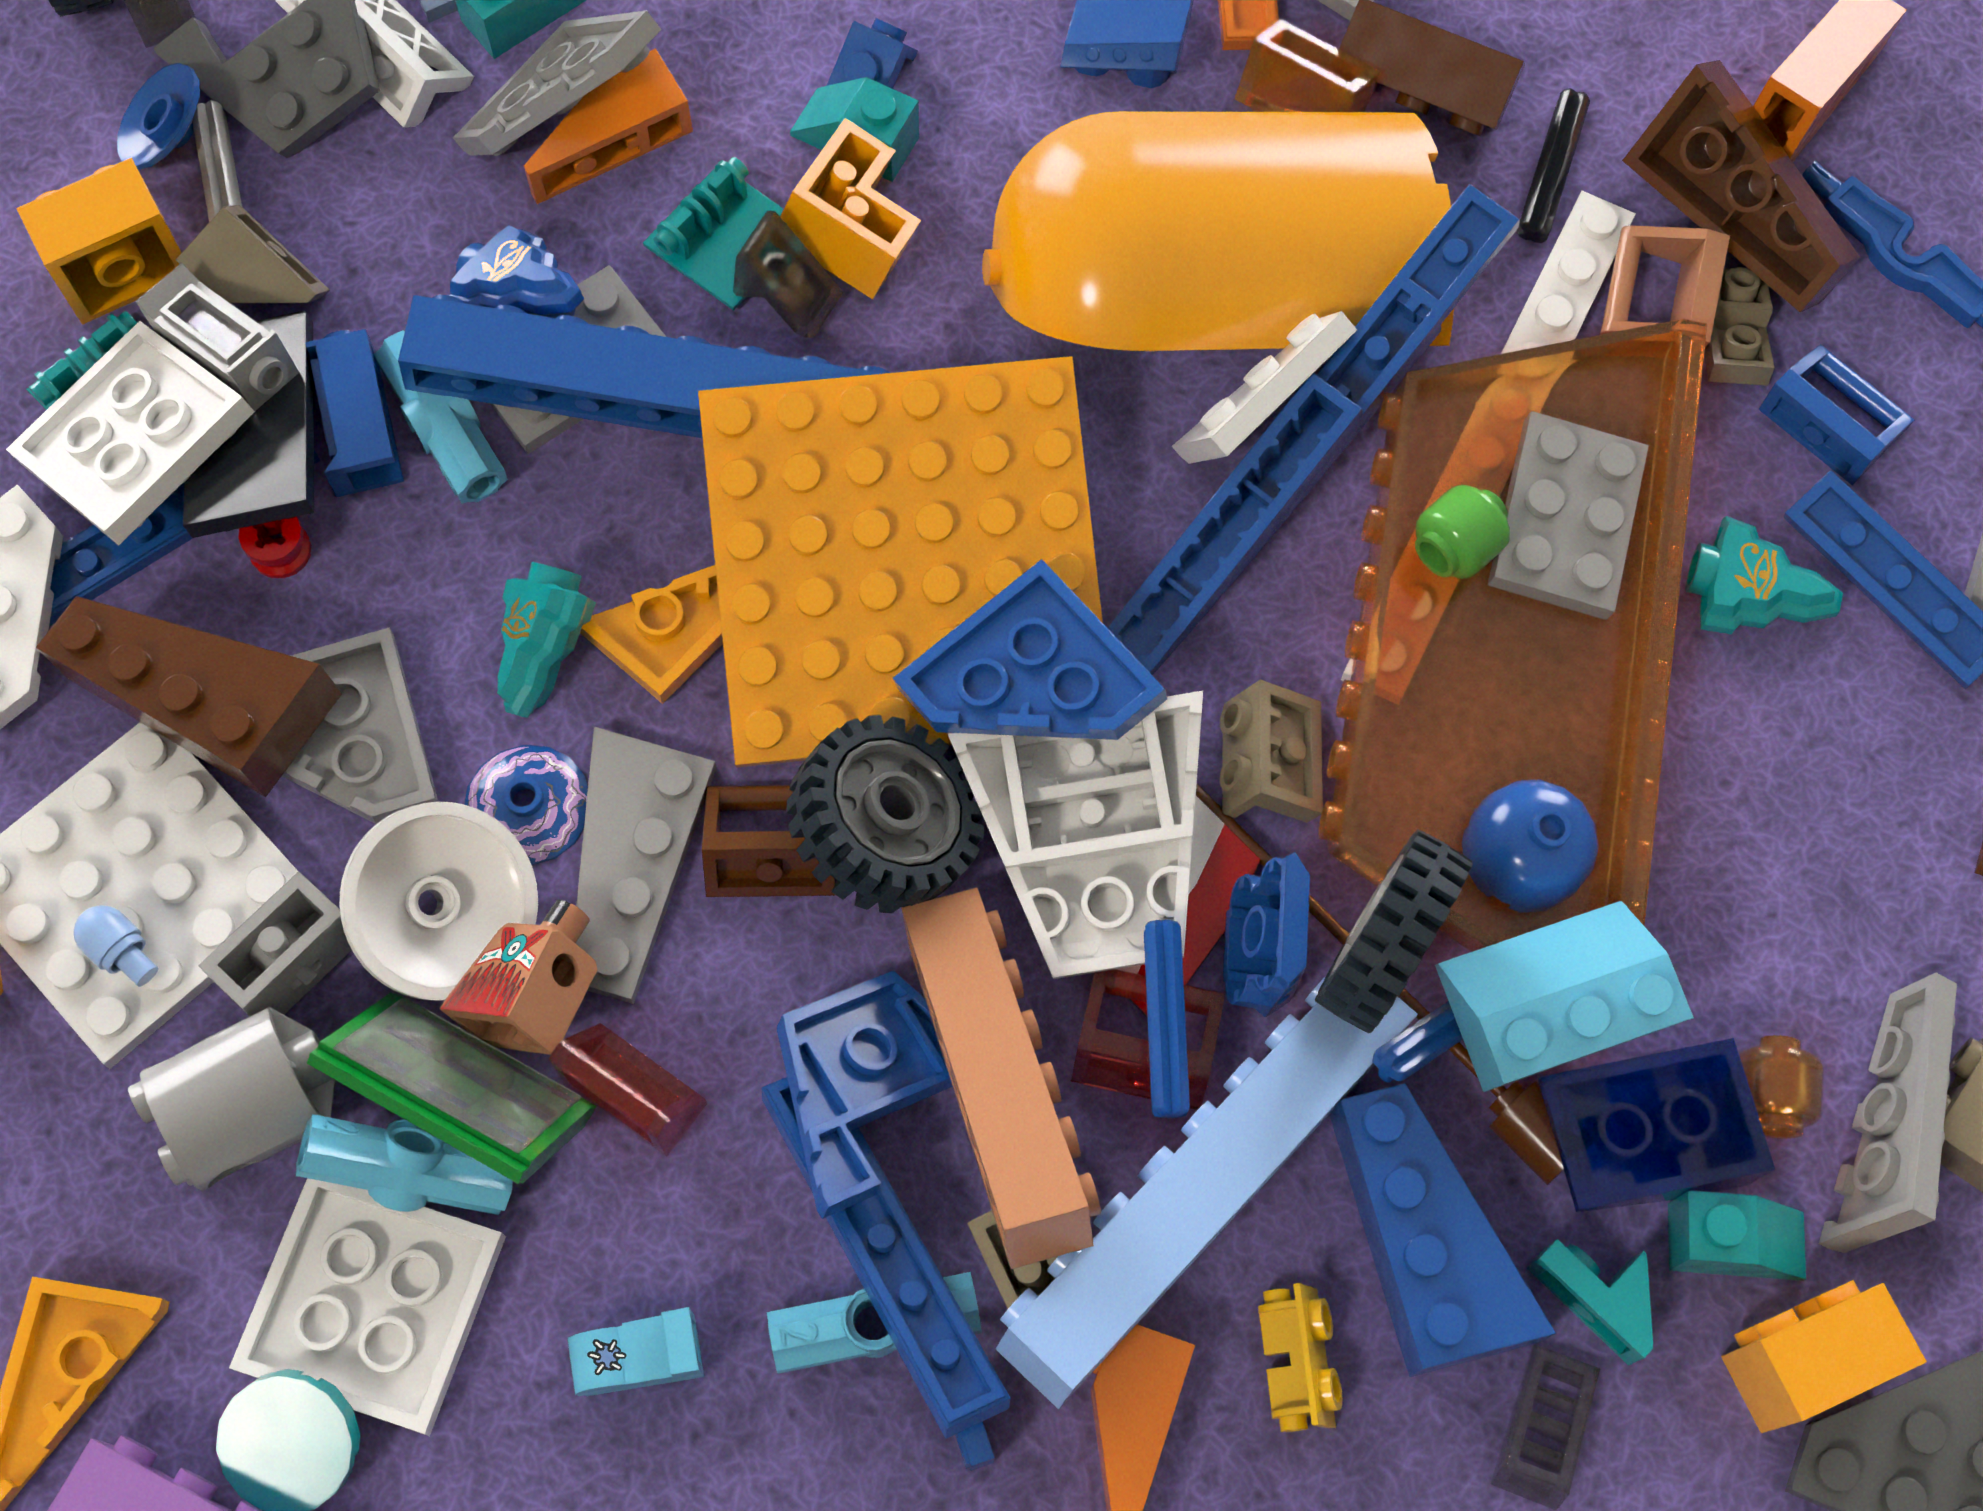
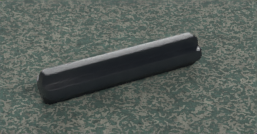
[1517,88,1590,243]

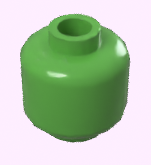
[1415,485,1510,579]

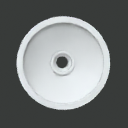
[340,802,538,1000]

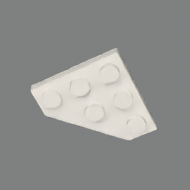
[0,485,63,729]

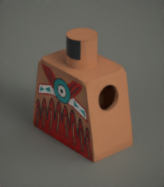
[439,900,597,1055]

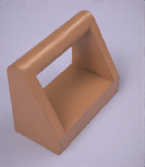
[1600,226,1730,363]

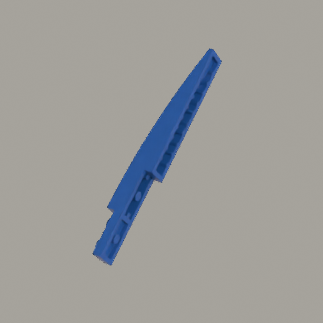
[1108,184,1520,675]

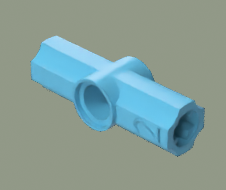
[374,330,508,504]
[296,1114,513,1215]
[767,1272,982,1374]

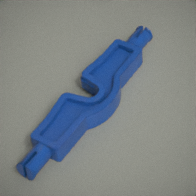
[1802,160,1983,328]

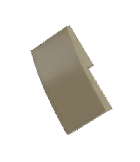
[1705,267,1774,386]

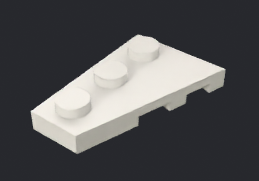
[1172,311,1357,464]

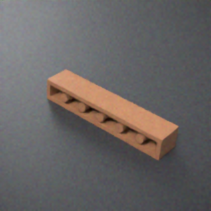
[901,888,1101,1269]

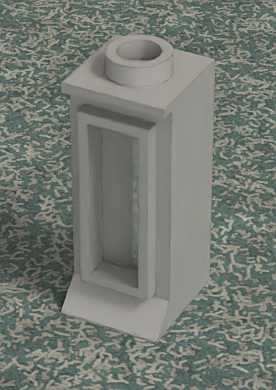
[135,263,300,411]

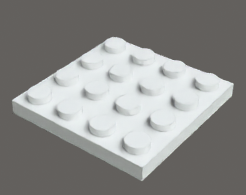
[0,722,298,1069]

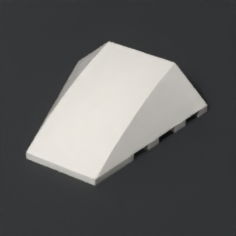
[948,691,1203,979]

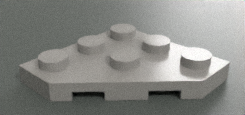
[453,10,661,156]
[282,627,438,824]

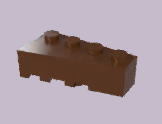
[1622,60,1860,313]
[36,596,342,797]

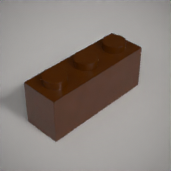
[1333,0,1525,136]

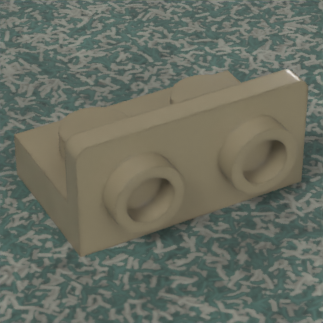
[1219,679,1323,823]

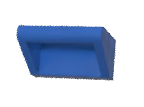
[1759,344,1915,486]

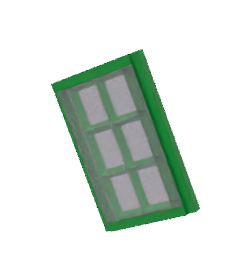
[307,992,597,1184]

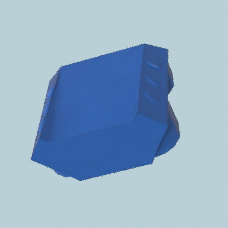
[1060,0,1194,88]
[1223,852,1310,1017]

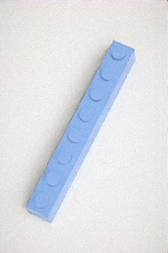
[996,976,1418,1409]

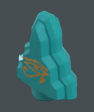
[1685,516,1843,634]
[497,562,596,718]

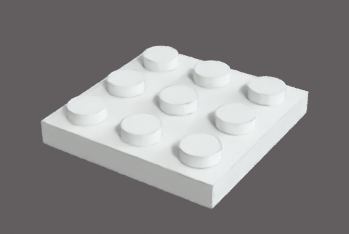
[6,321,255,545]
[229,1178,506,1436]

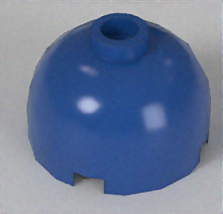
[1461,779,1599,913]

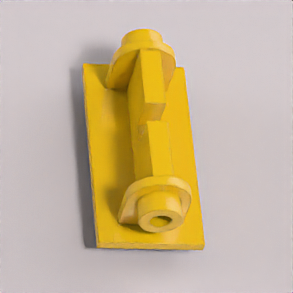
[1258,1283,1343,1432]

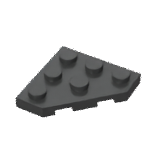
[1785,1351,1983,1511]

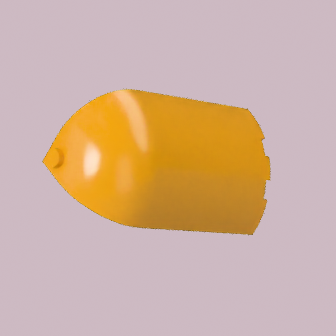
[982,111,1454,351]

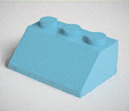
[1435,901,1694,1092]

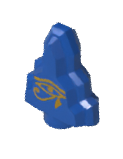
[449,225,584,318]

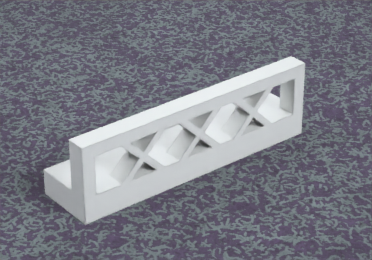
[275,0,474,128]

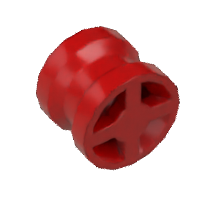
[238,516,312,578]

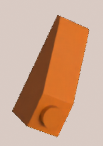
[524,48,693,204]
[1090,1324,1195,1511]

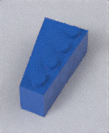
[1329,1083,1556,1378]

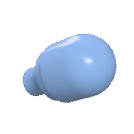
[74,905,159,987]

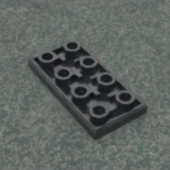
[183,310,314,538]

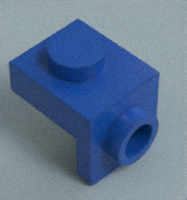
[826,18,918,89]

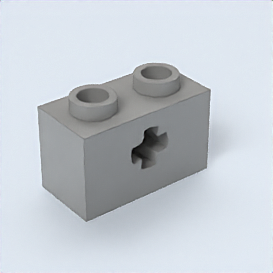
[198,871,352,1016]

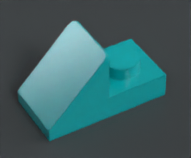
[1526,1239,1653,1366]

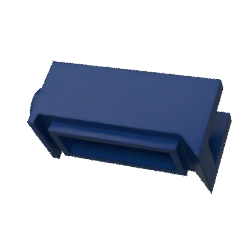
[305,329,404,498]

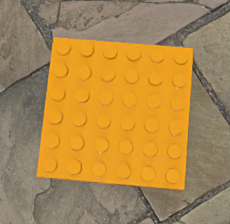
[698,356,1103,768]

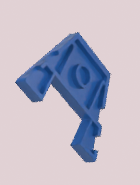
[776,970,953,1219]

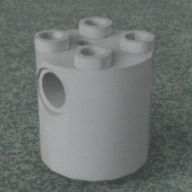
[128,1006,336,1192]

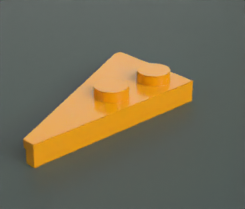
[580,565,723,704]
[0,1277,170,1511]

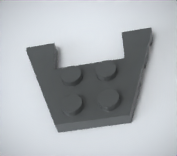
[153,0,380,158]

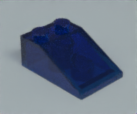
[1538,1038,1775,1213]

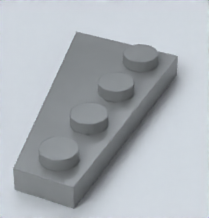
[576,727,716,1004]
[1818,973,1957,1253]

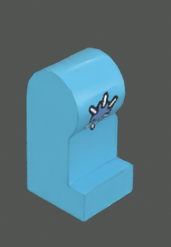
[567,1307,704,1396]

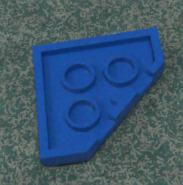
[893,559,1167,740]

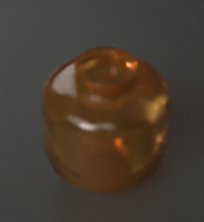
[1732,1035,1824,1139]

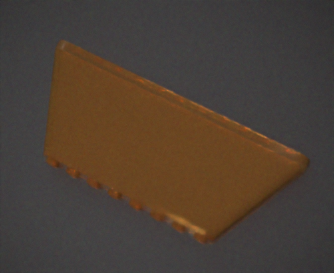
[1318,319,1707,952]

